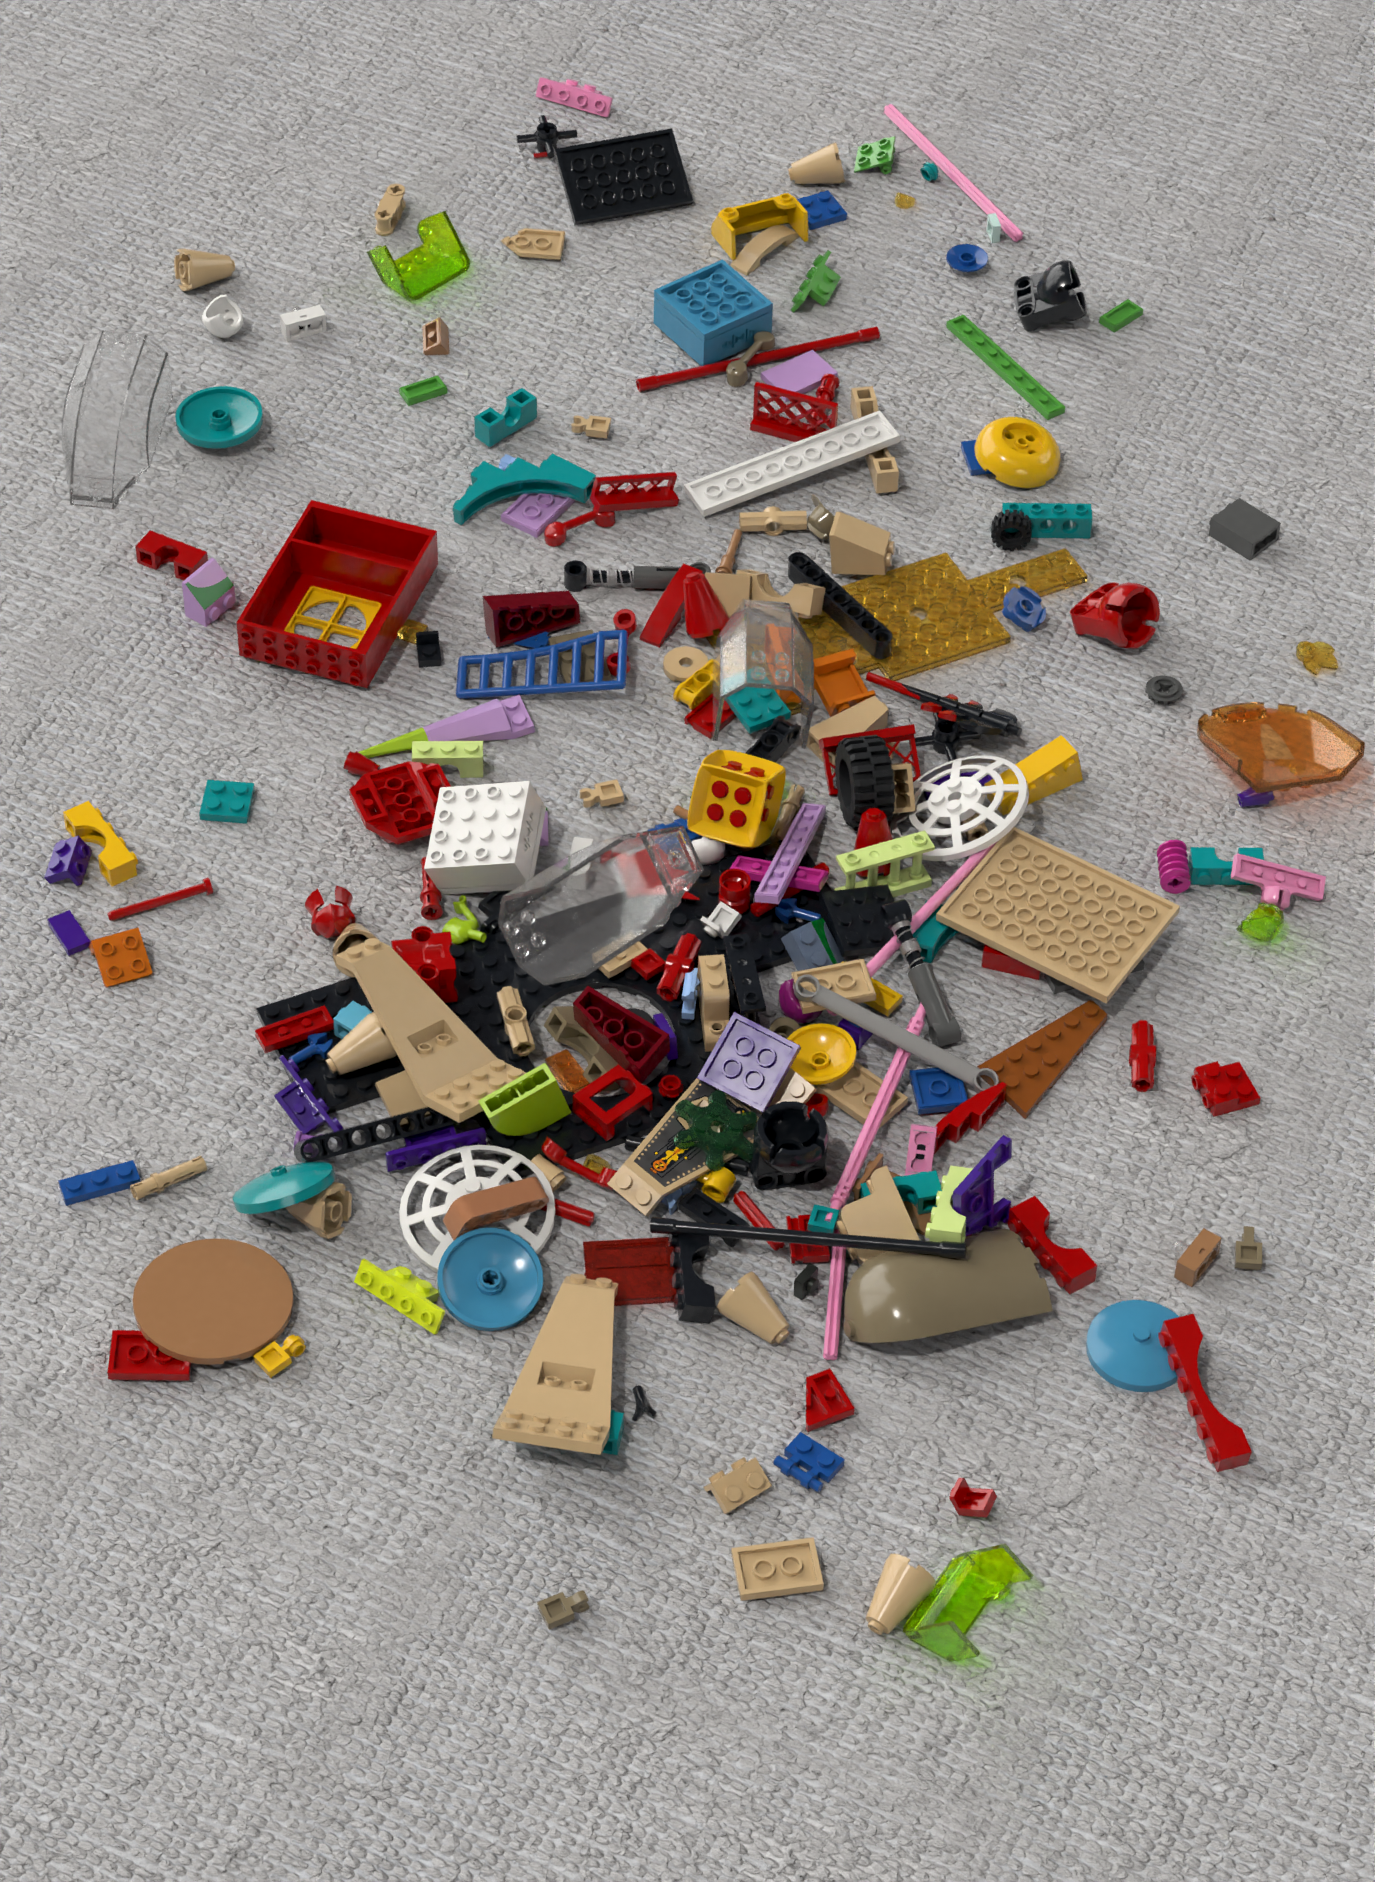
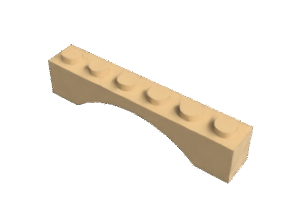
[850,386,899,494]

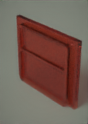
[583,1237,676,1306]

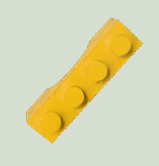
[63,801,138,887]

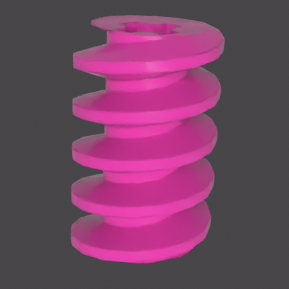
[1157,840,1191,894]

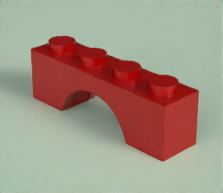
[1008,1196,1097,1295]

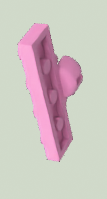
[1231,853,1326,910]

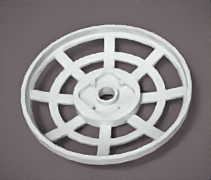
[891,755,1029,861]
[399,1145,556,1272]

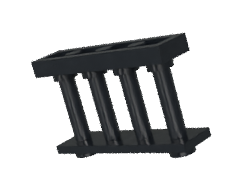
[723,933,766,1025]

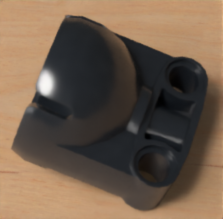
[1014,260,1087,332]
[749,1101,829,1190]

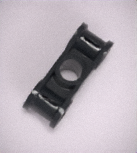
[745,715,801,763]

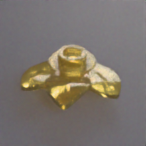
[1296,641,1338,675]

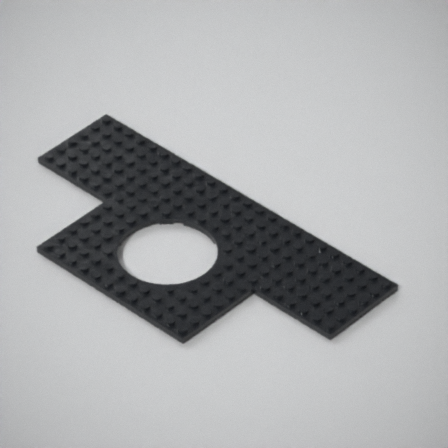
[256,840,837,1182]

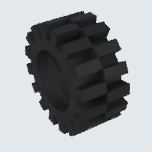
[991,509,1032,551]

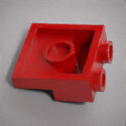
[1191,1061,1261,1117]

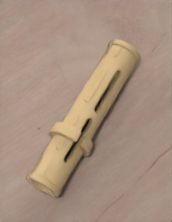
[770,784,805,843]
[130,1155,207,1200]

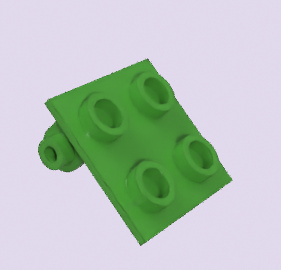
[854,136,896,174]

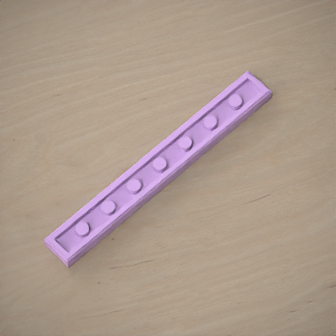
[755,803,826,904]

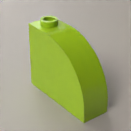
[478,1063,571,1136]

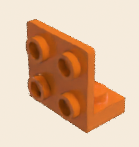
[89,927,152,988]

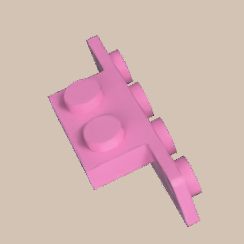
[536,77,613,117]

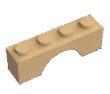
[737,569,825,619]

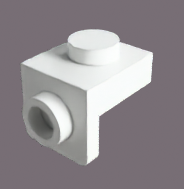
[700,901,742,939]

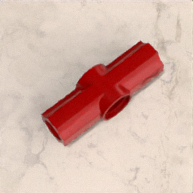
[657,933,701,1002]
[1129,1020,1156,1092]

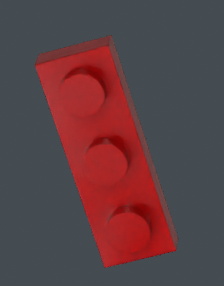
[255,1005,334,1053]

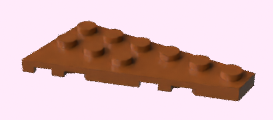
[977,999,1108,1119]

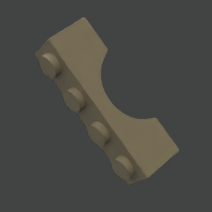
[544,1006,620,1091]

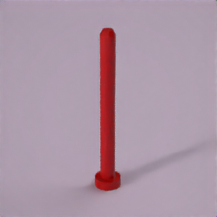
[107,878,213,921]

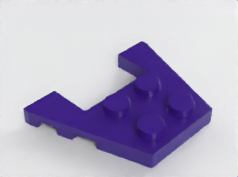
[952,1135,1012,1236]

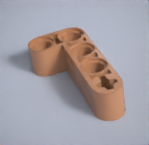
[443,1177,549,1241]

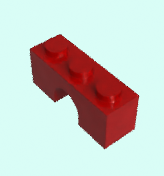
[135,530,208,581]

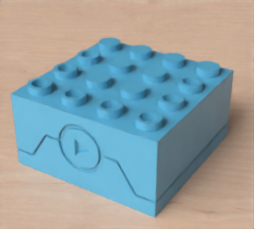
[654,259,773,366]

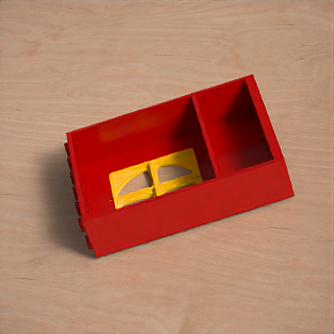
[236,500,438,688]

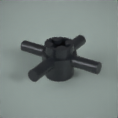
[516,115,577,158]
[915,712,981,762]

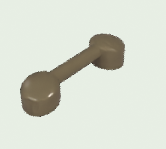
[726,331,775,387]

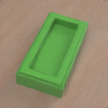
[1099,299,1143,333]
[399,375,447,406]

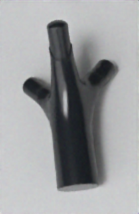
[632,1386,657,1422]

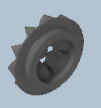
[1146,675,1183,705]

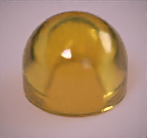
[894,192,916,209]
[583,1154,610,1174]

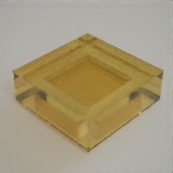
[397,619,428,645]

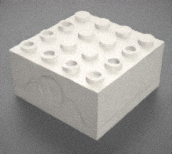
[424,781,546,895]

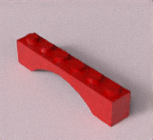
[1158,1313,1252,1472]

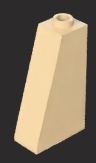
[806,696,889,772]

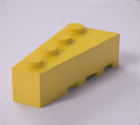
[984,735,1083,816]

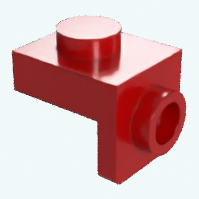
[949,1478,997,1518]

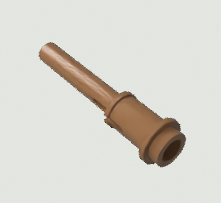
[715,529,742,574]

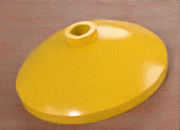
[787,1023,857,1085]

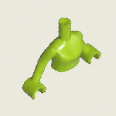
[442,895,487,945]

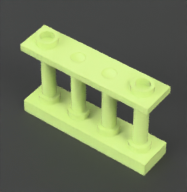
[834,830,935,897]

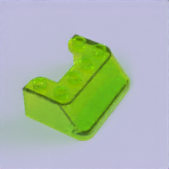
[367,211,470,301]

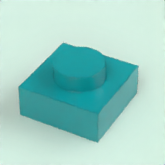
[807,1204,840,1233]

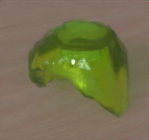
[1236,902,1284,942]

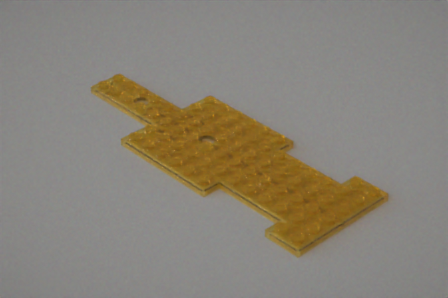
[706,548,1088,716]

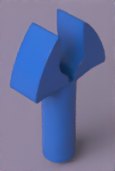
[775,898,821,924]
[289,1033,333,1065]

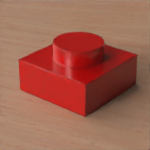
[631,948,665,980]

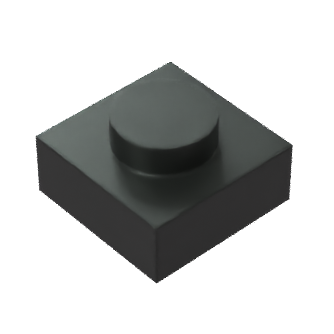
[794,1263,819,1300]

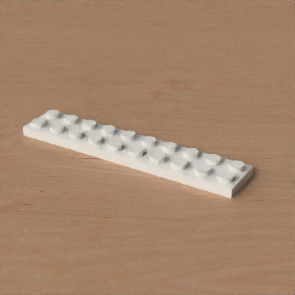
[684,410,900,517]

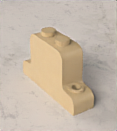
[697,954,729,1052]
[836,1165,920,1265]

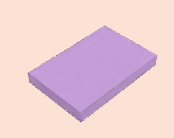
[761,350,838,402]
[501,493,575,538]

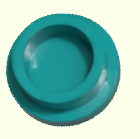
[920,162,939,182]

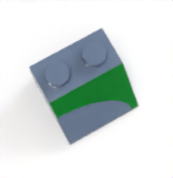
[781,918,845,971]

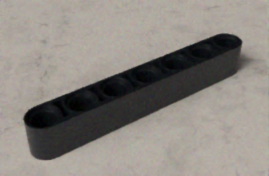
[788,552,893,659]
[294,1106,459,1163]

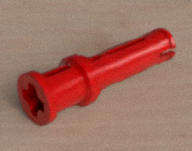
[807,374,840,424]
[420,856,443,920]

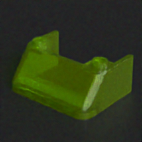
[903,1544,1034,1662]

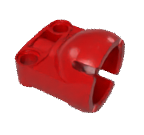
[1070,582,1160,649]

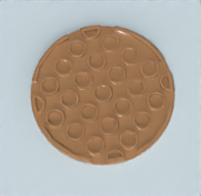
[133,1239,293,1365]

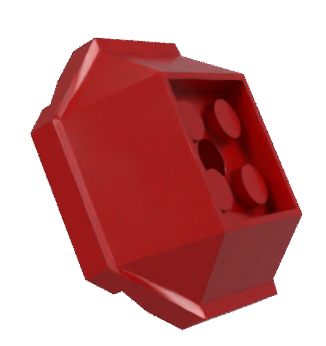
[349,761,451,844]

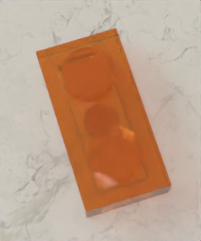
[545,1049,590,1093]

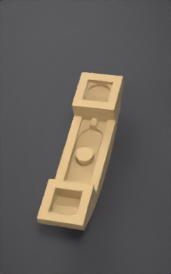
[731,225,799,276]

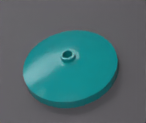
[175,386,263,449]
[233,1162,336,1214]

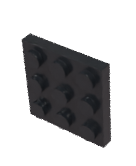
[819,884,900,957]

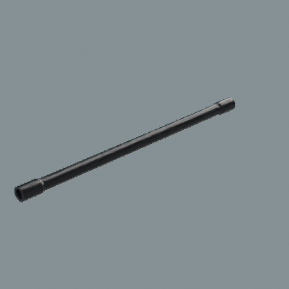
[650,1217,967,1259]

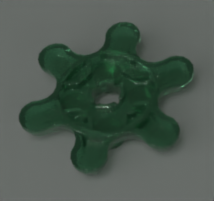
[673,1090,758,1171]

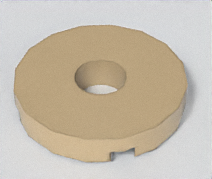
[663,646,708,683]

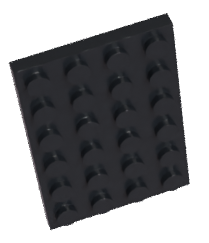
[554,128,693,225]

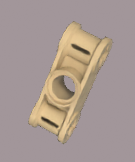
[374,184,406,236]

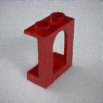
[573,1064,653,1141]

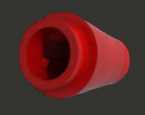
[344,751,381,776]

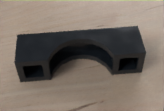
[668,1234,716,1324]

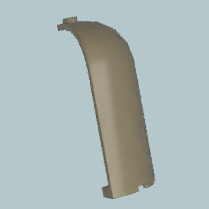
[843,1228,1053,1343]

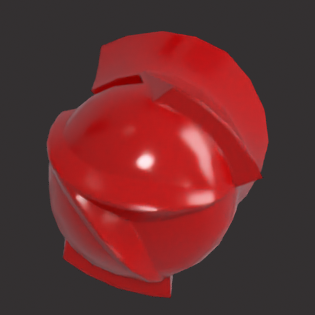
[305,885,356,938]

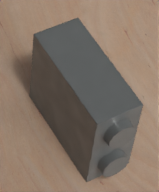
[1209,498,1281,561]

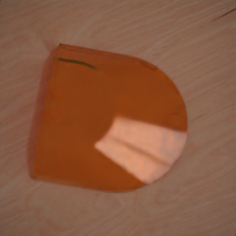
[1197,702,1365,793]

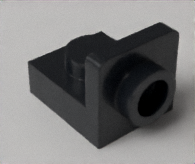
[416,631,442,668]

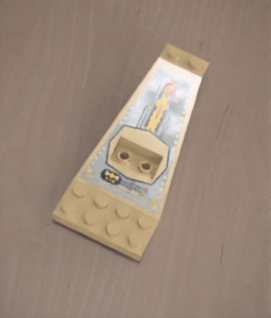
[607,1068,817,1217]

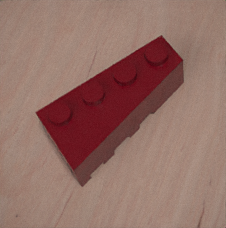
[482,590,580,648]
[573,986,670,1084]

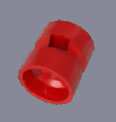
[719,869,751,914]

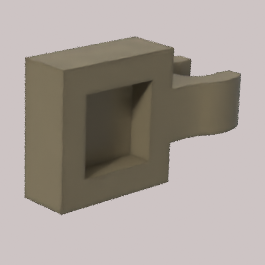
[1235,1226,1262,1270]
[537,1590,590,1630]

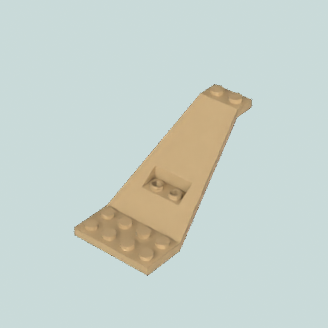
[336,938,526,1123]
[492,1274,618,1455]

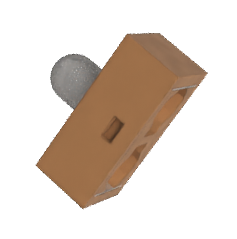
[1172,1228,1222,1287]

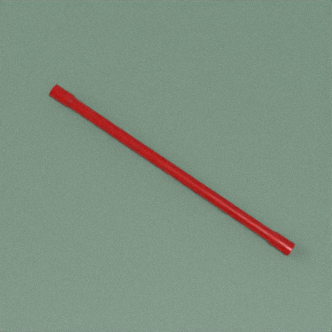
[636,326,880,392]

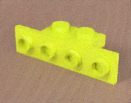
[354,1259,446,1335]

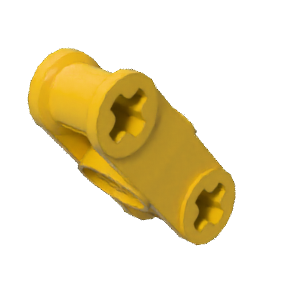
[673,659,733,710]

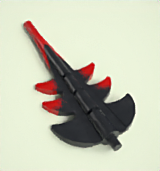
[866,672,1022,737]

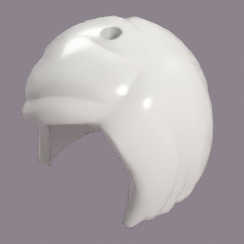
[201,294,243,338]

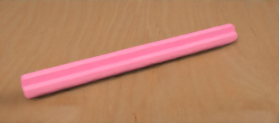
[823,1229,846,1361]

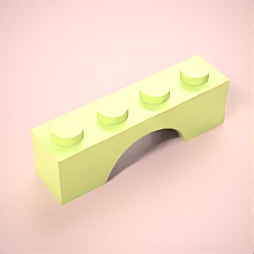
[925,1165,973,1243]

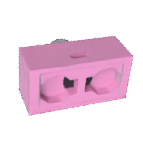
[905,1124,937,1176]

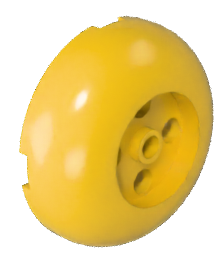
[974,417,1061,488]

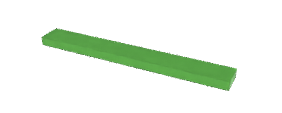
[946,314,1065,420]

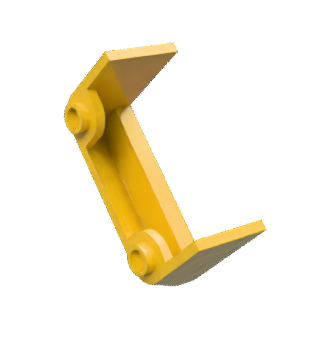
[711,193,808,260]

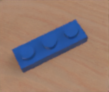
[58,1160,141,1206]

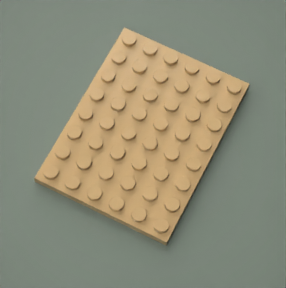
[936,827,1180,1003]

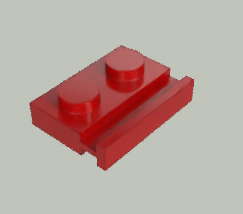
[684,692,737,739]
[786,1215,830,1264]

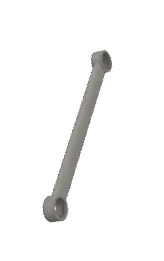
[794,974,999,1094]

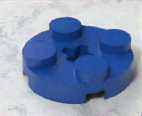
[1002,586,1046,632]

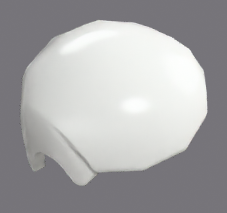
[689,837,726,865]

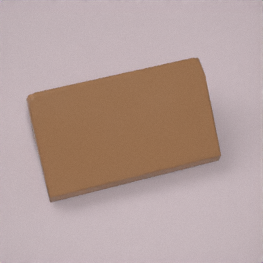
[422,317,450,355]

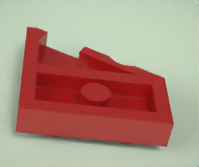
[806,1368,855,1432]

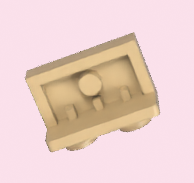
[704,1457,772,1514]

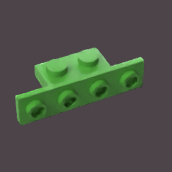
[791,250,841,312]

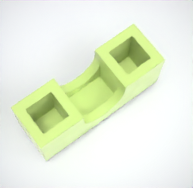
[412,741,484,778]

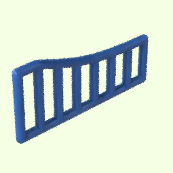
[456,630,628,699]

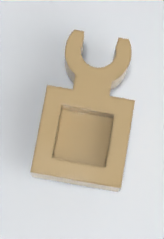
[571,415,611,439]
[580,779,624,808]

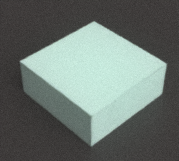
[986,213,1001,243]

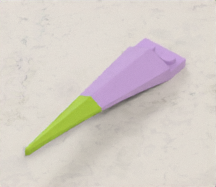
[359,695,535,758]

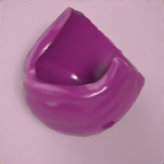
[778,978,823,1024]

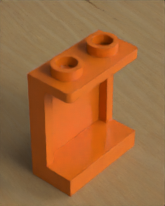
[807,648,876,717]

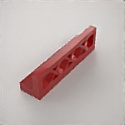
[590,472,679,512]

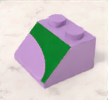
[182,558,236,627]

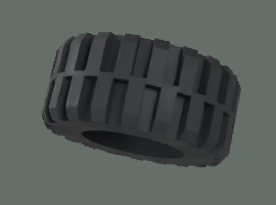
[835,735,895,828]

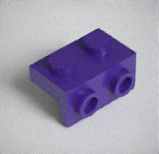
[44,835,92,886]

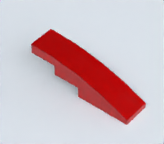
[640,563,703,648]
[934,1082,1007,1154]

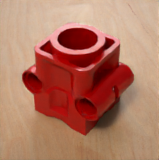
[391,926,457,1003]

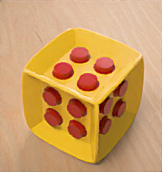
[687,750,786,848]

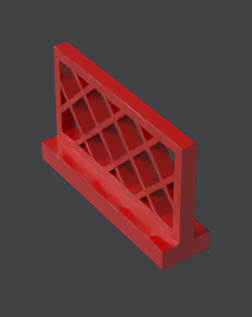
[750,382,838,442]
[818,724,921,795]

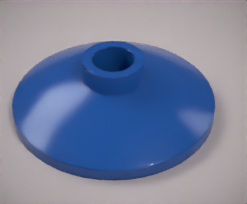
[946,244,988,272]

